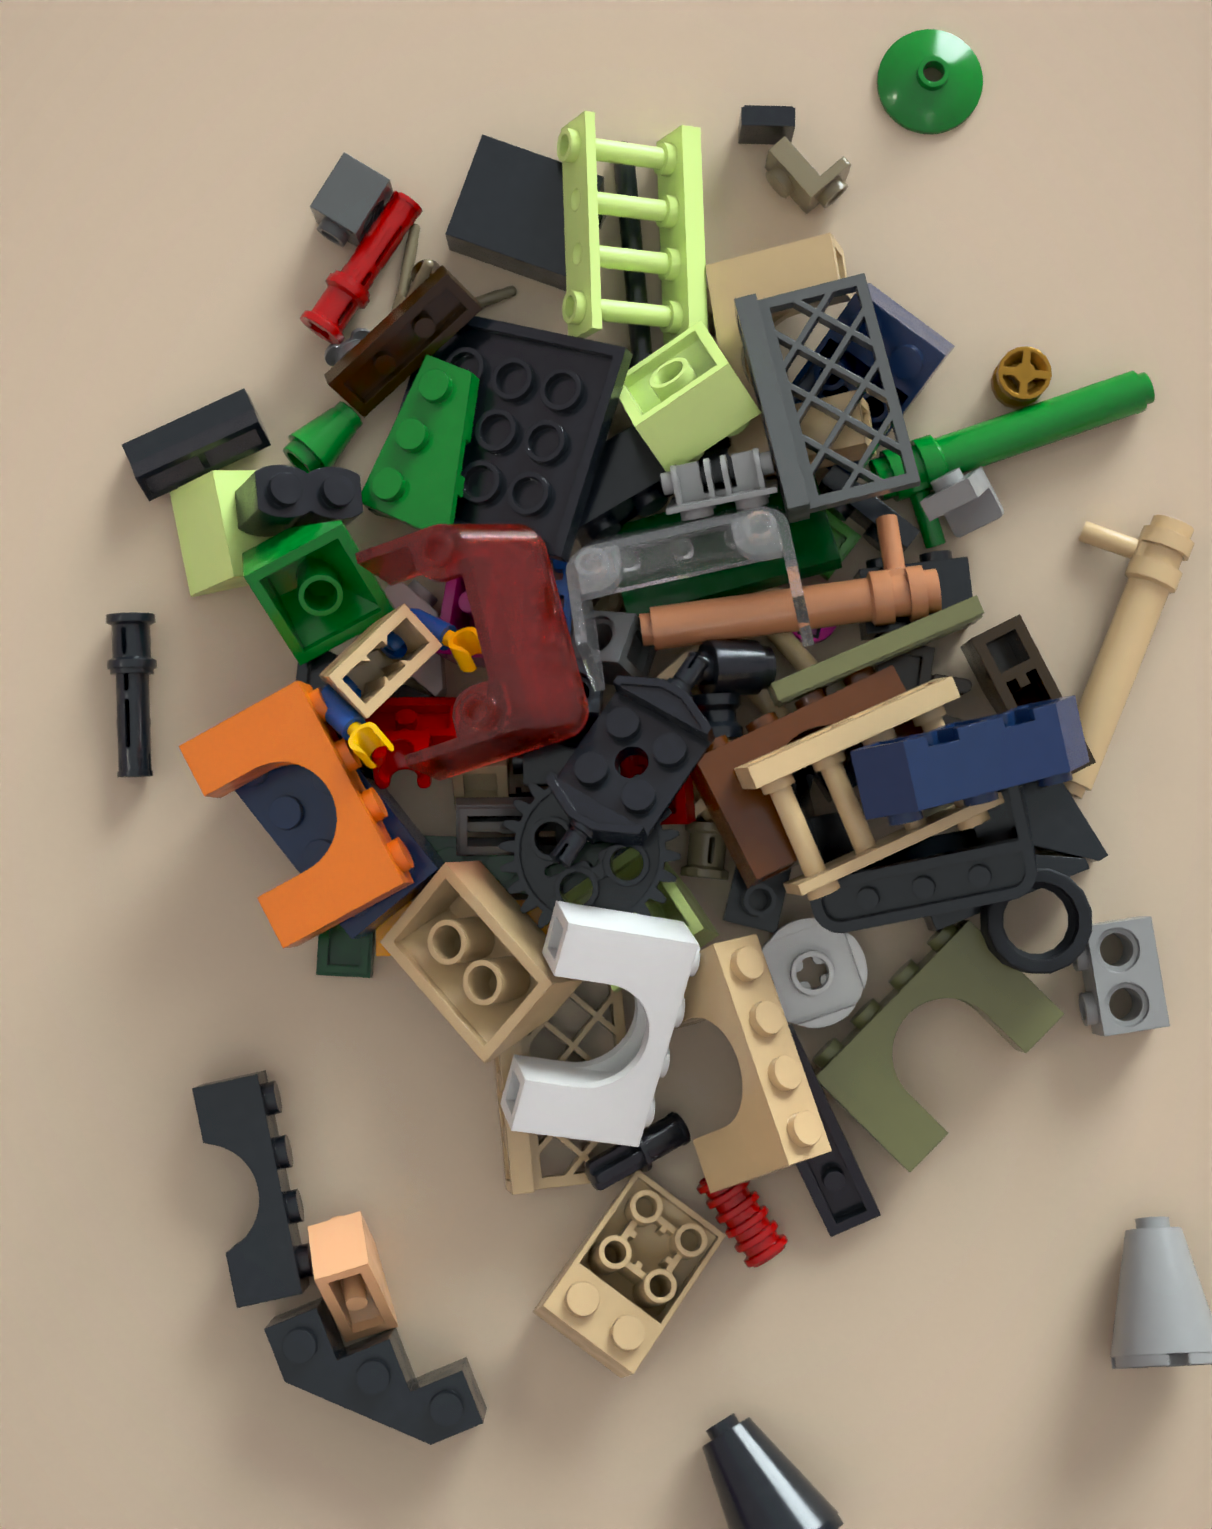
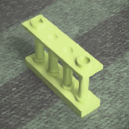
[557,111,708,345]

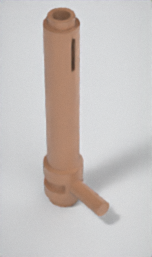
[639,514,942,650]

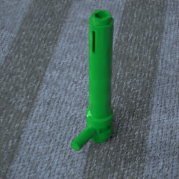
[869,371,1155,549]

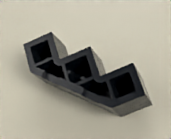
[264,1297,487,1445]

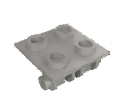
[660,448,779,521]

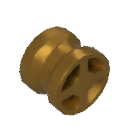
[991,346,1052,409]

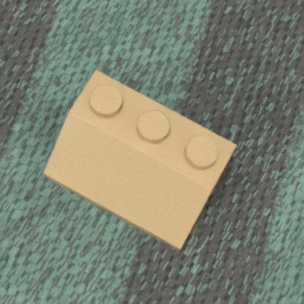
[380,860,583,1063]

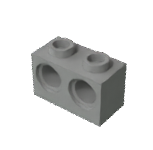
[1073,916,1170,1036]

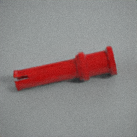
[300,191,423,345]

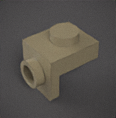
[765,136,851,214]

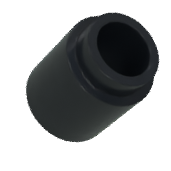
[695,640,777,695]

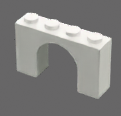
[500,901,700,1147]

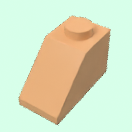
[307,1211,398,1342]

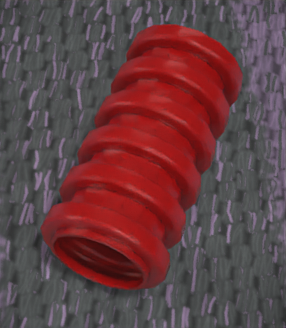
[696,1177,788,1268]

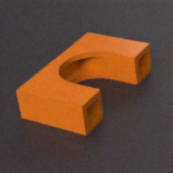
[179,680,415,949]

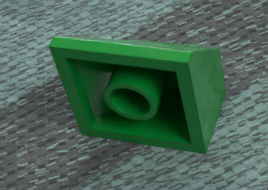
[242,520,395,666]

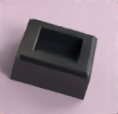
[738,105,795,145]

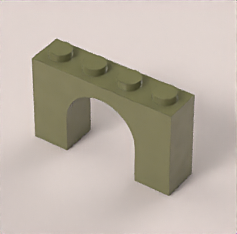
[812,920,1064,1172]

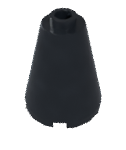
[702,1413,844,1529]

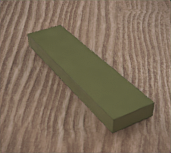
[767,595,984,708]

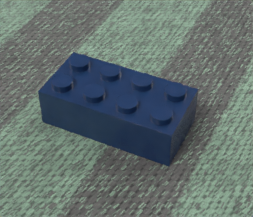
[235,731,445,939]

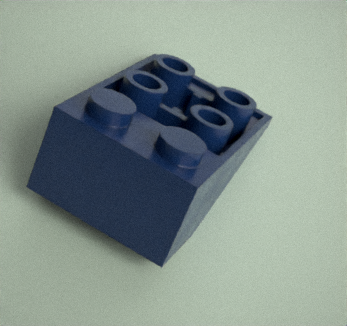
[792,283,955,476]

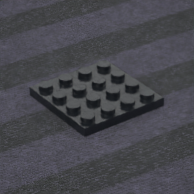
[368,316,633,563]

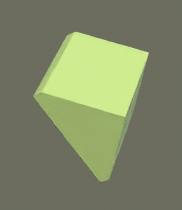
[170,470,273,597]

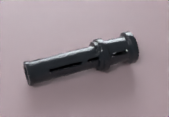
[106,612,157,777]

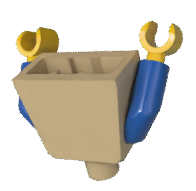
[318,603,490,769]

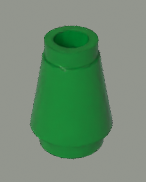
[283,401,363,473]

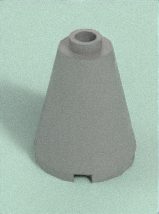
[1110,1217,1212,1369]

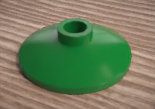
[877,29,983,134]

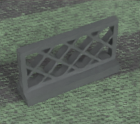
[734,273,921,524]

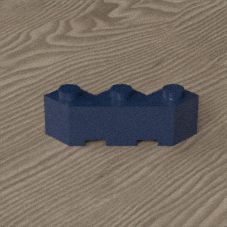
[850,695,1090,826]

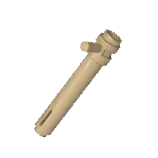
[1064,515,1195,799]

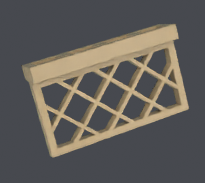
[494,984,634,1195]

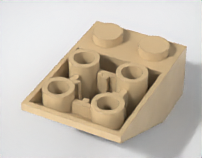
[533,1170,726,1378]

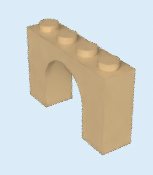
[705,232,877,478]
[674,934,832,1194]

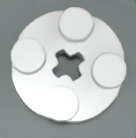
[762,918,868,1028]

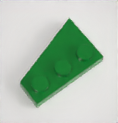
[361,355,480,545]

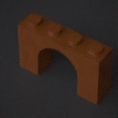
[690,665,924,889]

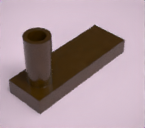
[324,260,482,418]

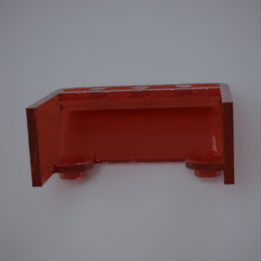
[355,524,589,781]

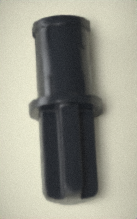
[584,1111,691,1190]

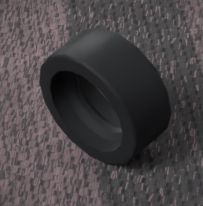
[980,868,1092,974]

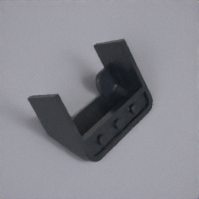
[791,768,1038,933]

